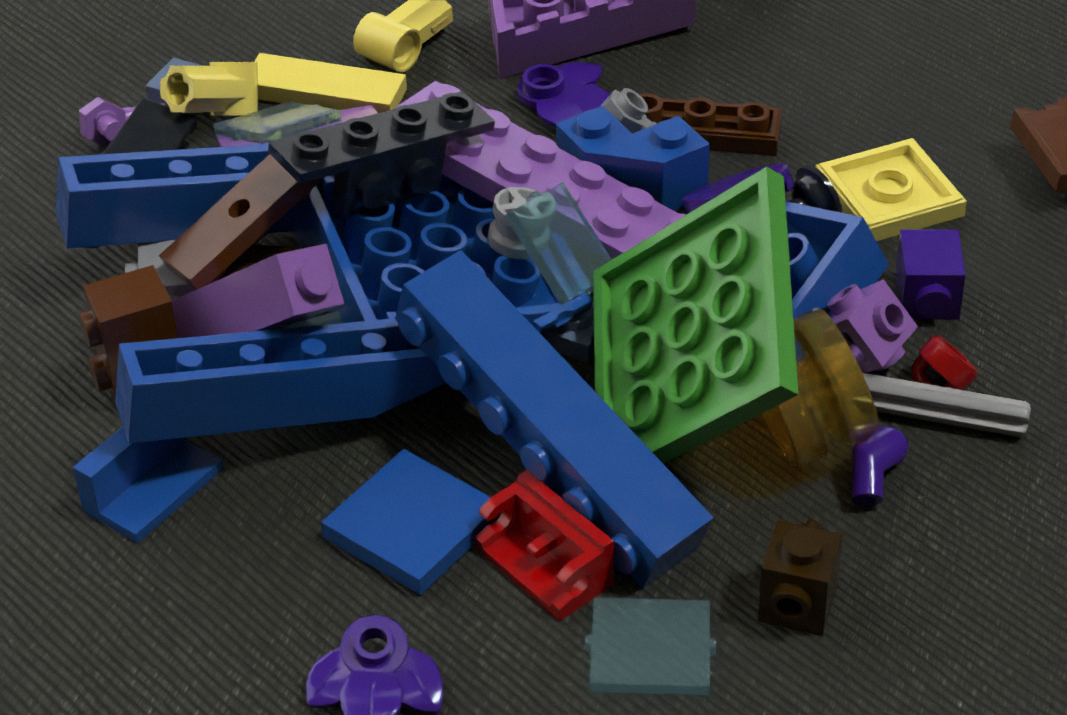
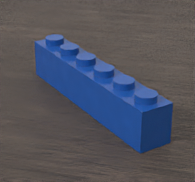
[395,250,714,589]

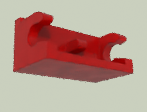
[474,470,614,621]

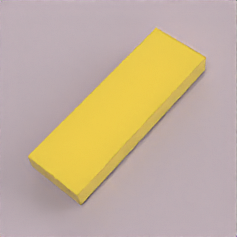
[254,53,407,113]

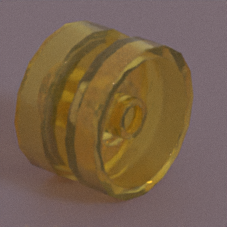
[760,307,879,470]

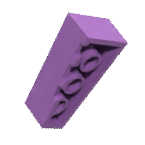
[488,0,696,79]

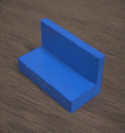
[73,426,224,543]

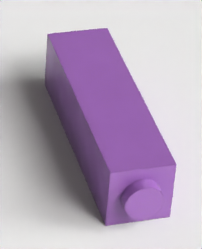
[172,244,344,338]

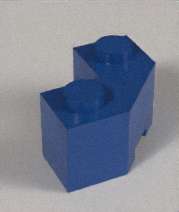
[556,106,710,210]

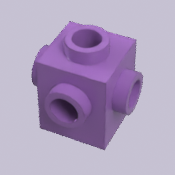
[808,279,918,373]

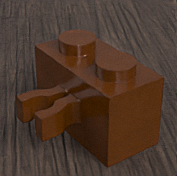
[78,265,178,410]

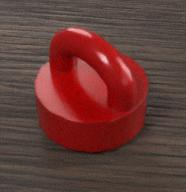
[911,335,978,391]

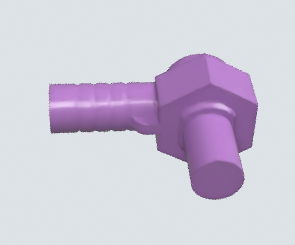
[79,97,165,148]

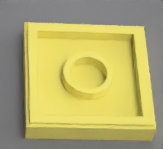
[816,138,967,241]

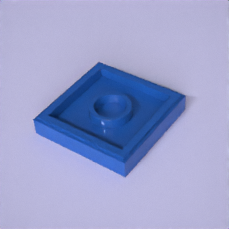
[321,449,502,595]

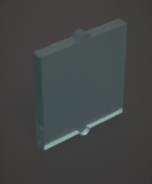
[213,101,341,144]
[505,182,612,305]
[585,597,717,695]

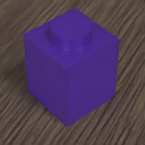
[895,229,966,319]

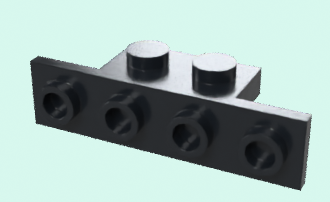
[268,91,495,218]

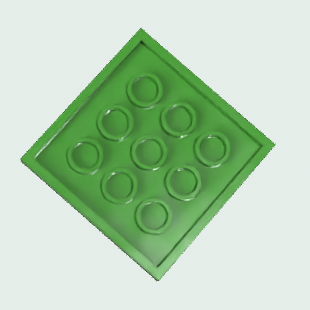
[593,166,799,464]

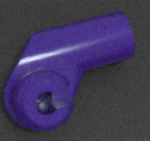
[851,426,909,506]

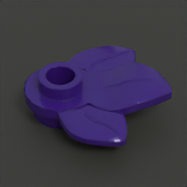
[517,62,610,128]
[306,615,443,715]

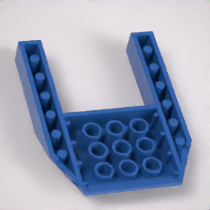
[56,144,593,444]

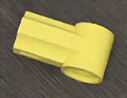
[353,0,453,73]
[160,62,258,116]

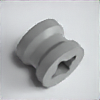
[487,187,552,259]

